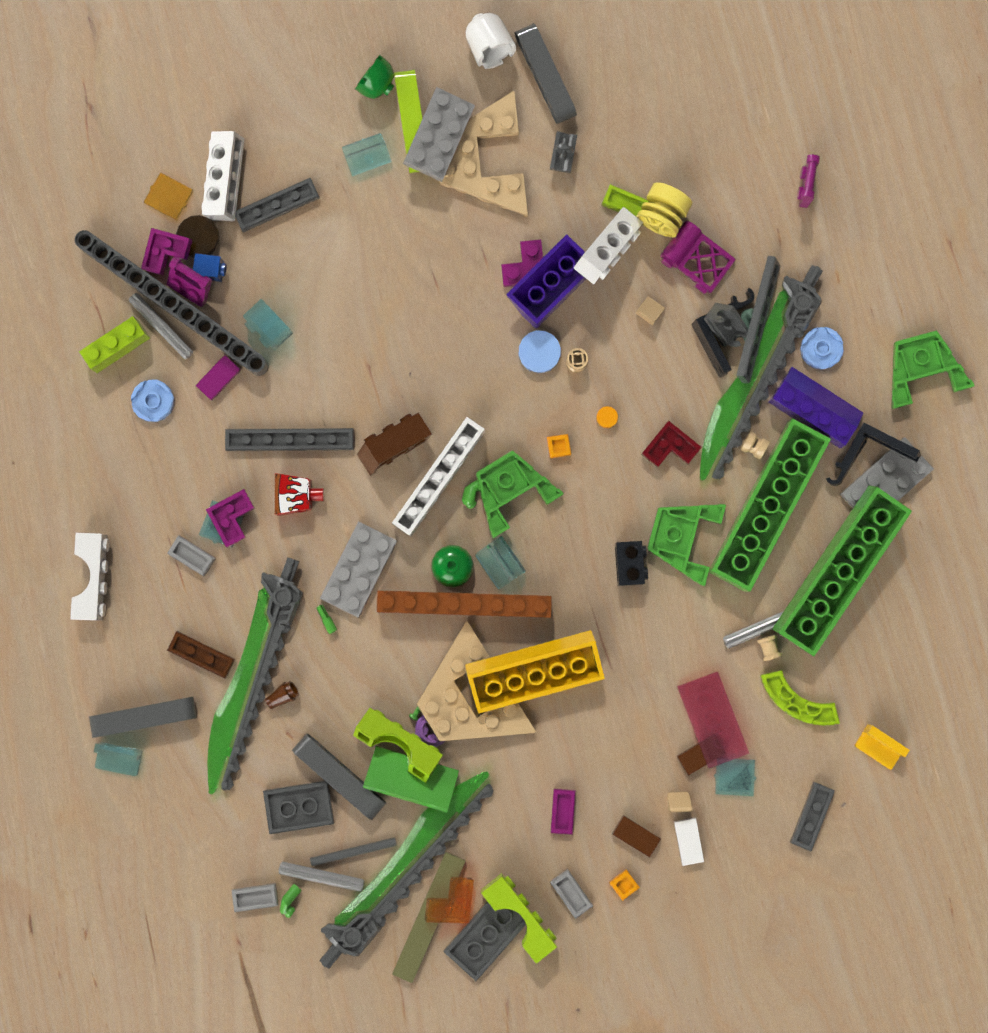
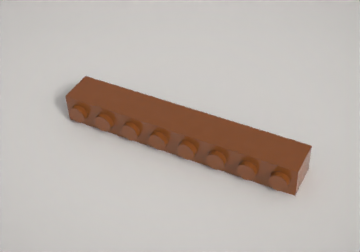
[377,591,552,618]

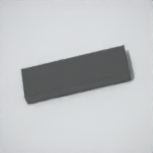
[790,781,835,851]

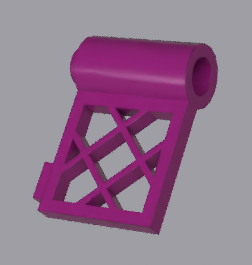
[660,221,736,294]

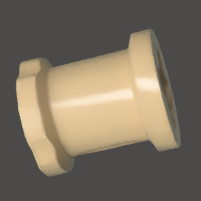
[757,635,782,661]

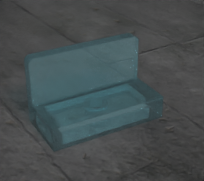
[342,133,392,176]
[475,536,526,589]
[93,742,143,776]

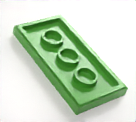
[363,746,459,812]

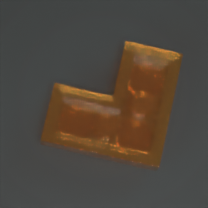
[425,877,474,923]

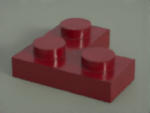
[641,420,702,468]

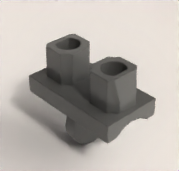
[550,131,577,173]

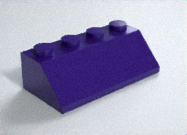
[506,234,586,329]
[769,367,863,448]

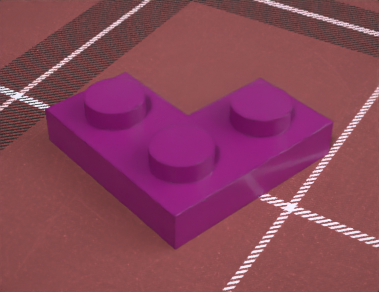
[141,228,193,275]
[501,239,543,287]
[206,489,255,548]

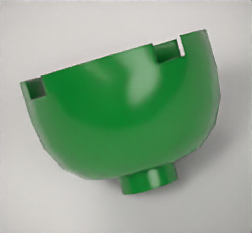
[355,55,394,99]
[431,545,474,588]

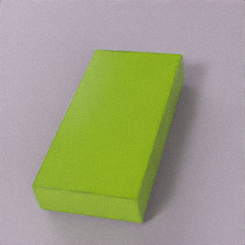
[602,184,648,217]

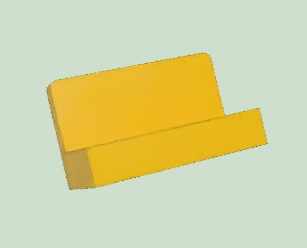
[855,724,910,770]

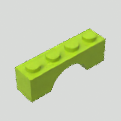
[353,708,443,783]
[481,873,557,964]

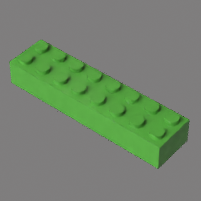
[709,418,831,592]
[772,486,912,656]

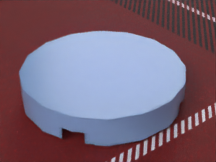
[800,327,844,370]
[519,330,561,373]
[131,379,174,422]

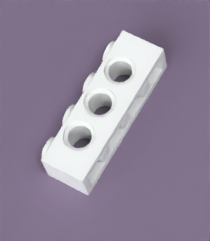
[202,131,245,221]
[574,207,643,284]

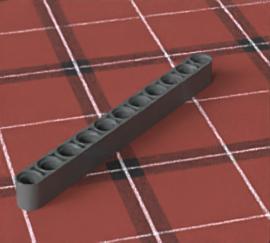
[74,230,269,376]

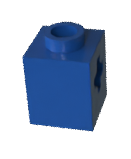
[193,253,227,282]

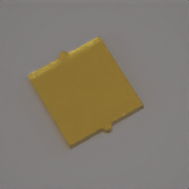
[144,172,193,220]

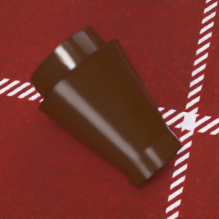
[265,681,299,709]

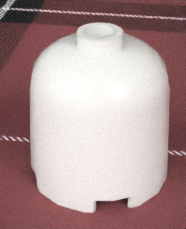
[466,13,516,69]

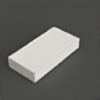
[674,818,704,866]

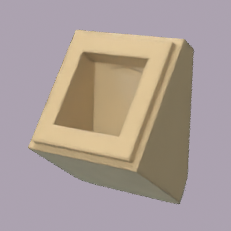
[635,296,665,326]
[667,792,692,812]

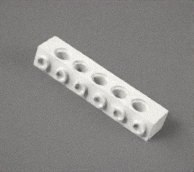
[392,417,485,537]

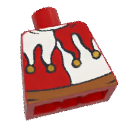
[275,473,324,516]

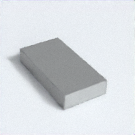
[167,535,216,576]
[550,869,593,919]
[232,883,279,912]

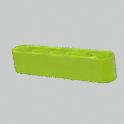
[394,69,422,173]

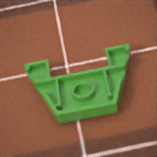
[891,330,975,409]
[476,450,564,538]
[647,504,726,586]

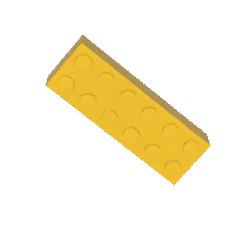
[465,630,605,714]

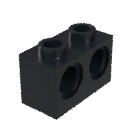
[615,541,648,586]

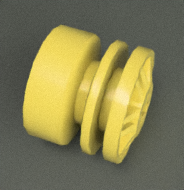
[637,182,693,238]

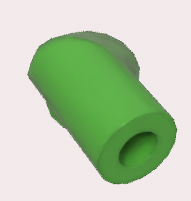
[280,884,302,918]

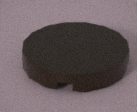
[176,215,219,258]

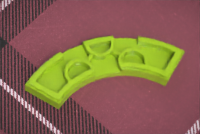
[760,670,840,726]

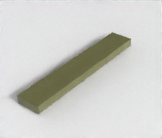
[392,852,466,983]

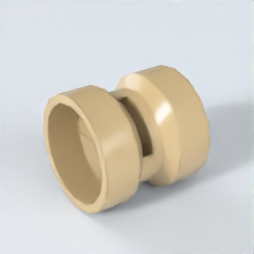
[566,348,588,373]
[740,431,770,460]

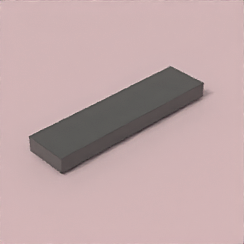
[235,178,320,232]

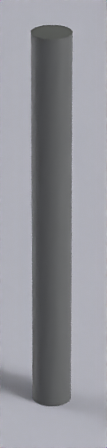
[310,837,397,866]

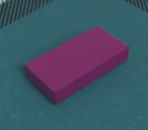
[195,355,241,401]
[550,788,576,835]

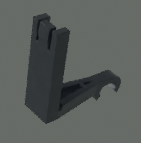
[691,288,754,378]
[826,423,921,486]

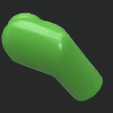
[462,480,480,509]

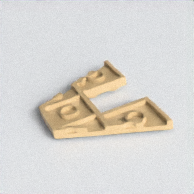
[439,91,528,217]
[416,621,536,741]

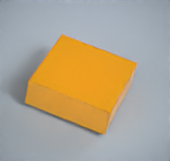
[547,434,571,459]
[609,869,640,901]

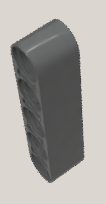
[514,23,577,124]
[89,697,197,738]
[292,733,386,820]

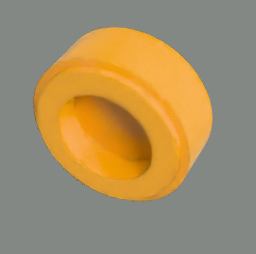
[596,406,618,429]

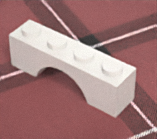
[71,533,110,621]

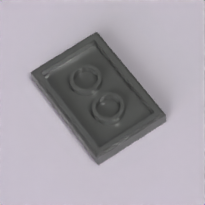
[263,781,335,834]

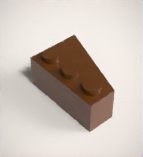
[357,412,432,476]

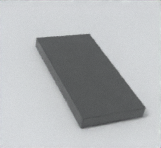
[443,902,526,981]

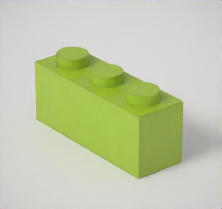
[79,316,150,373]

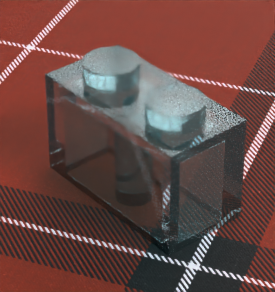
[243,299,293,350]

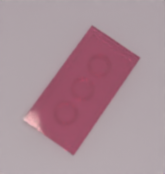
[677,671,749,769]

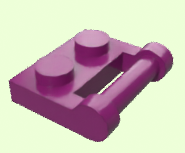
[797,154,820,208]
[166,256,212,308]

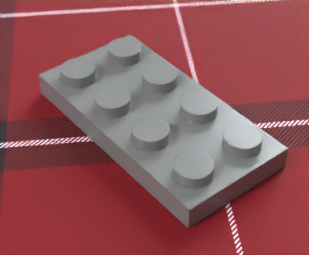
[403,87,475,182]
[840,437,933,508]
[320,521,397,618]

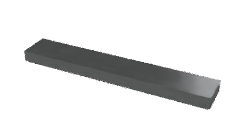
[736,256,781,384]
[225,428,354,451]

